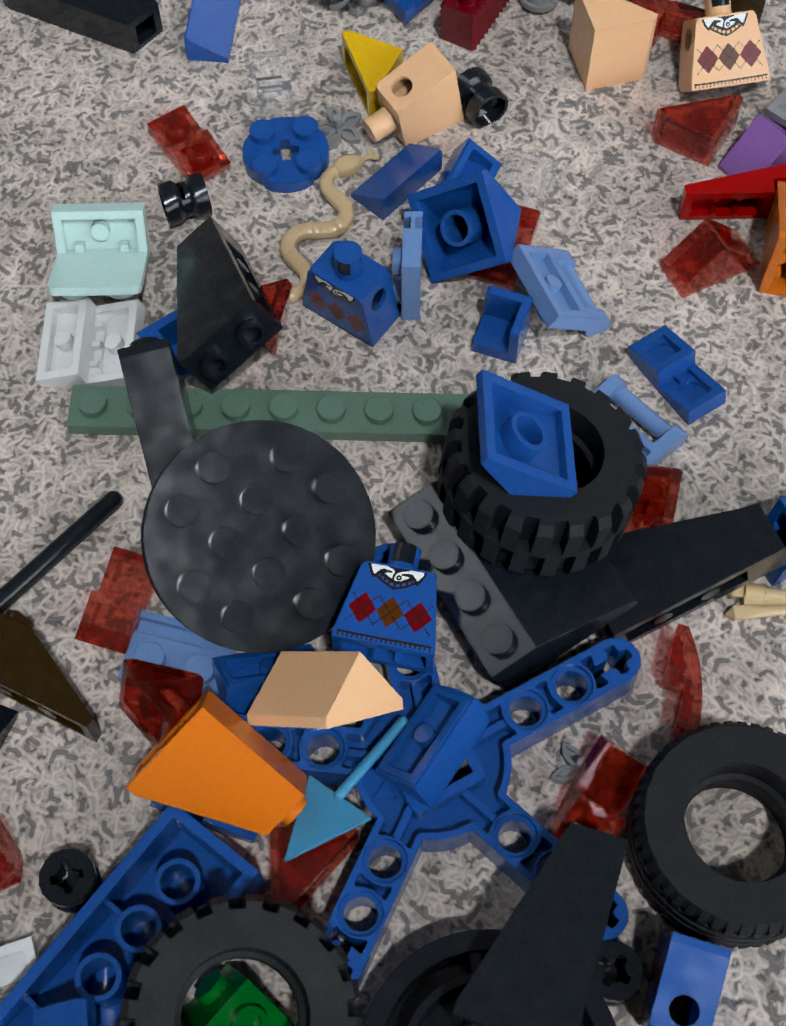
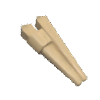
[725,583,786,621]

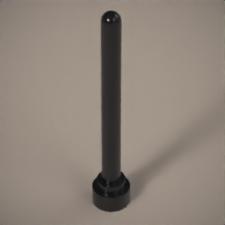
[0,491,123,613]

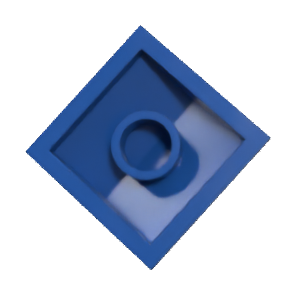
[476,369,578,498]

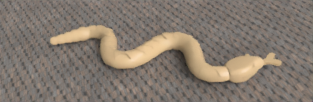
[269,148,379,310]

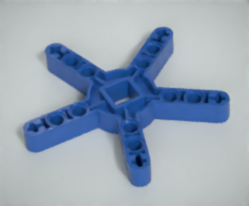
[238,543,641,988]

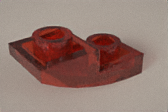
[147,105,231,181]

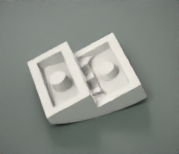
[35,296,146,388]

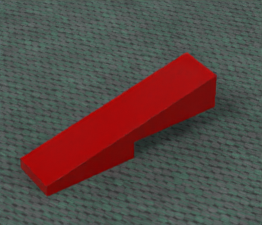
[678,164,786,220]

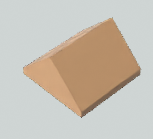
[568,0,658,90]
[247,651,403,729]

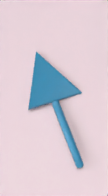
[284,716,408,862]

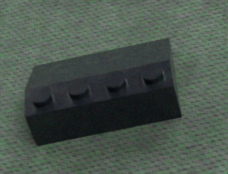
[388,480,638,691]

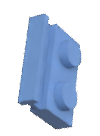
[392,211,423,320]
[117,610,236,702]

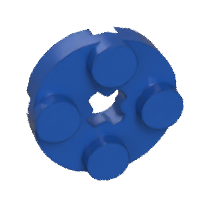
[243,116,330,193]

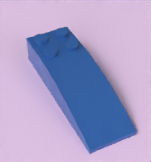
[0,806,266,1026]

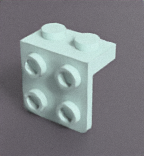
[47,202,150,300]

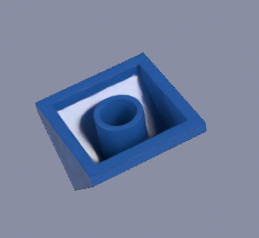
[407,169,521,283]

